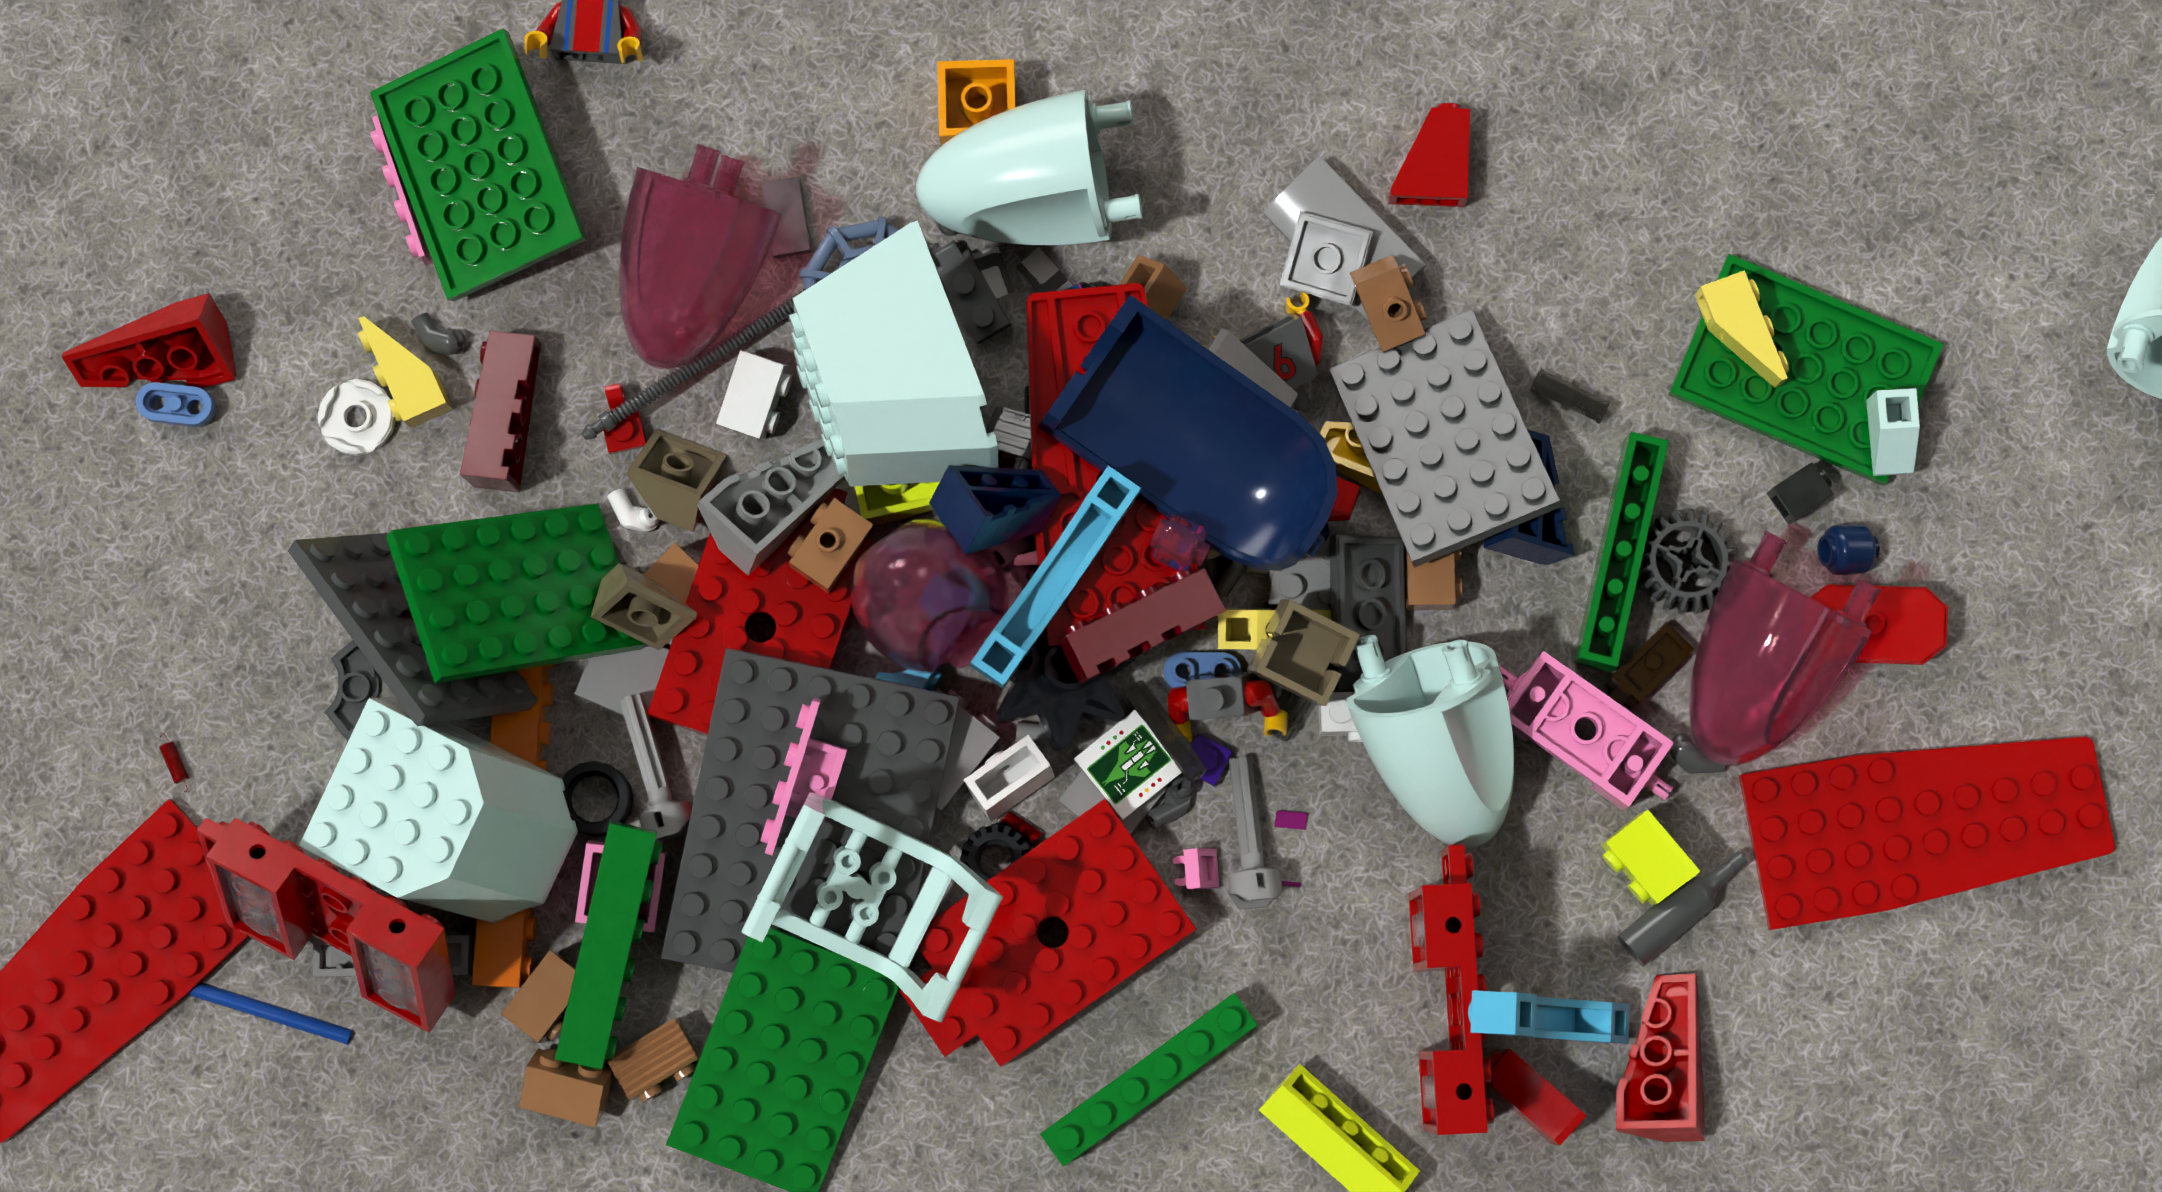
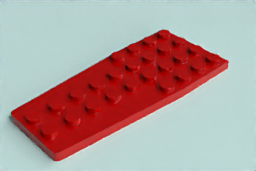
[1026,283,1205,648]
[1739,737,2115,930]
[0,799,249,1143]

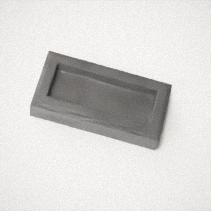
[761,176,812,259]

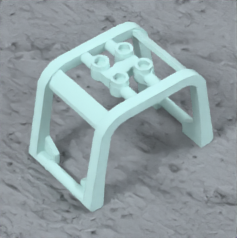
[741,792,1004,1023]

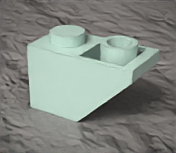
[1866,388,1920,476]

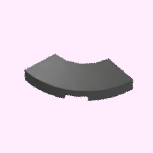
[324,640,380,741]

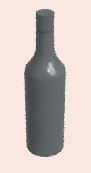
[1617,851,1748,967]

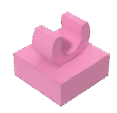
[1173,848,1220,889]

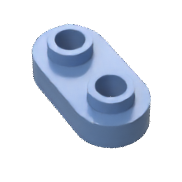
[135,382,216,427]
[1163,652,1242,688]

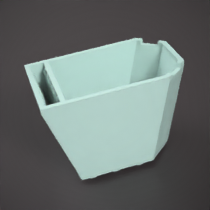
[789,221,998,486]
[299,697,578,923]

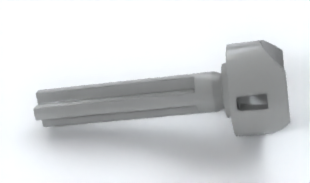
[620,693,692,840]
[1228,756,1282,909]

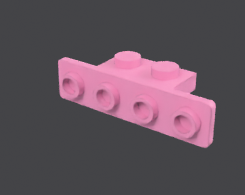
[760,697,847,855]

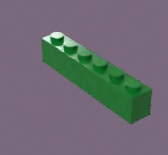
[1573,432,1669,672]
[555,821,663,1069]
[1040,993,1257,1167]

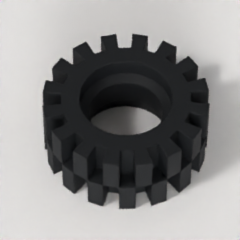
[960,824,1030,882]

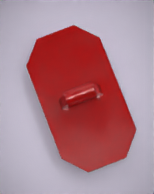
[1804,584,1949,665]

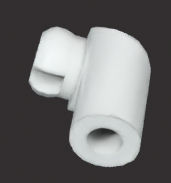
[607,488,660,533]

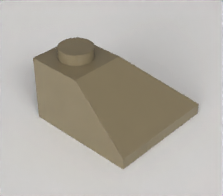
[627,429,727,532]
[591,563,697,650]

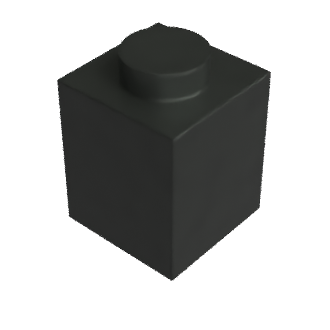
[1766,462,1834,525]

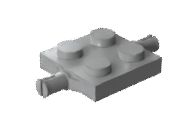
[1246,537,1331,609]

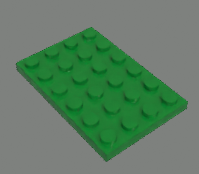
[370,28,588,302]
[1668,253,1944,486]
[386,503,647,683]
[666,927,899,1192]

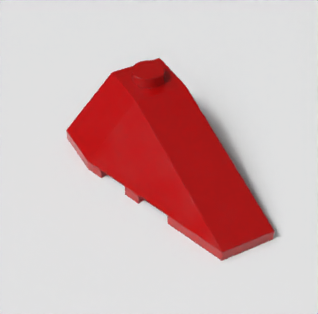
[61,293,236,389]
[1616,974,1705,1142]

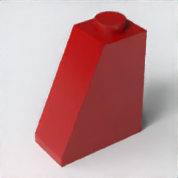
[1388,103,1470,207]
[1484,1049,1587,1146]

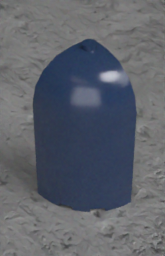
[1038,295,1338,571]

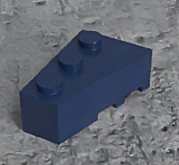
[1483,429,1575,565]
[929,465,1062,554]

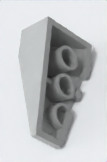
[697,439,845,575]

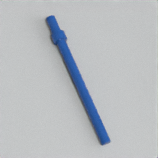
[188,983,353,1045]

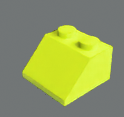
[1601,810,1700,905]

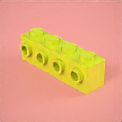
[1259,1063,1420,1192]

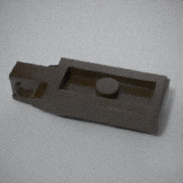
[1605,622,1694,710]

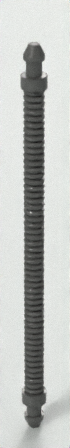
[581,269,836,440]

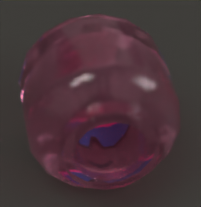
[1149,514,1211,572]

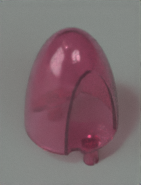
[619,144,782,369]
[850,519,1009,674]
[1689,530,1882,766]

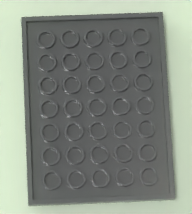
[661,647,959,1005]

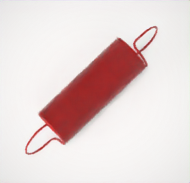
[159,733,189,792]
[998,811,1043,845]

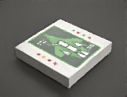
[1074,710,1184,820]

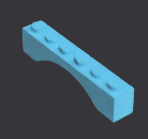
[970,465,1141,689]
[1468,991,1630,1044]

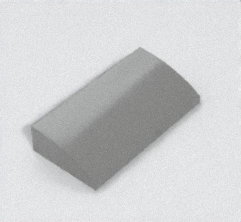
[1263,156,1426,322]

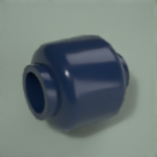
[1817,524,1880,575]

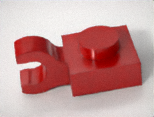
[604,383,647,455]

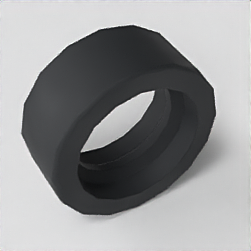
[562,761,634,837]

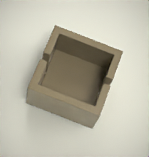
[1247,599,1361,706]

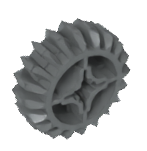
[1638,509,1740,615]

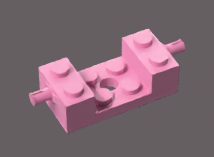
[1499,651,1674,810]

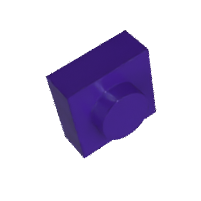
[1181,734,1232,787]

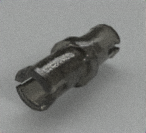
[1530,368,1611,424]

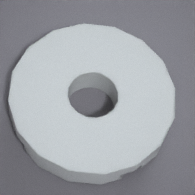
[317,379,396,456]

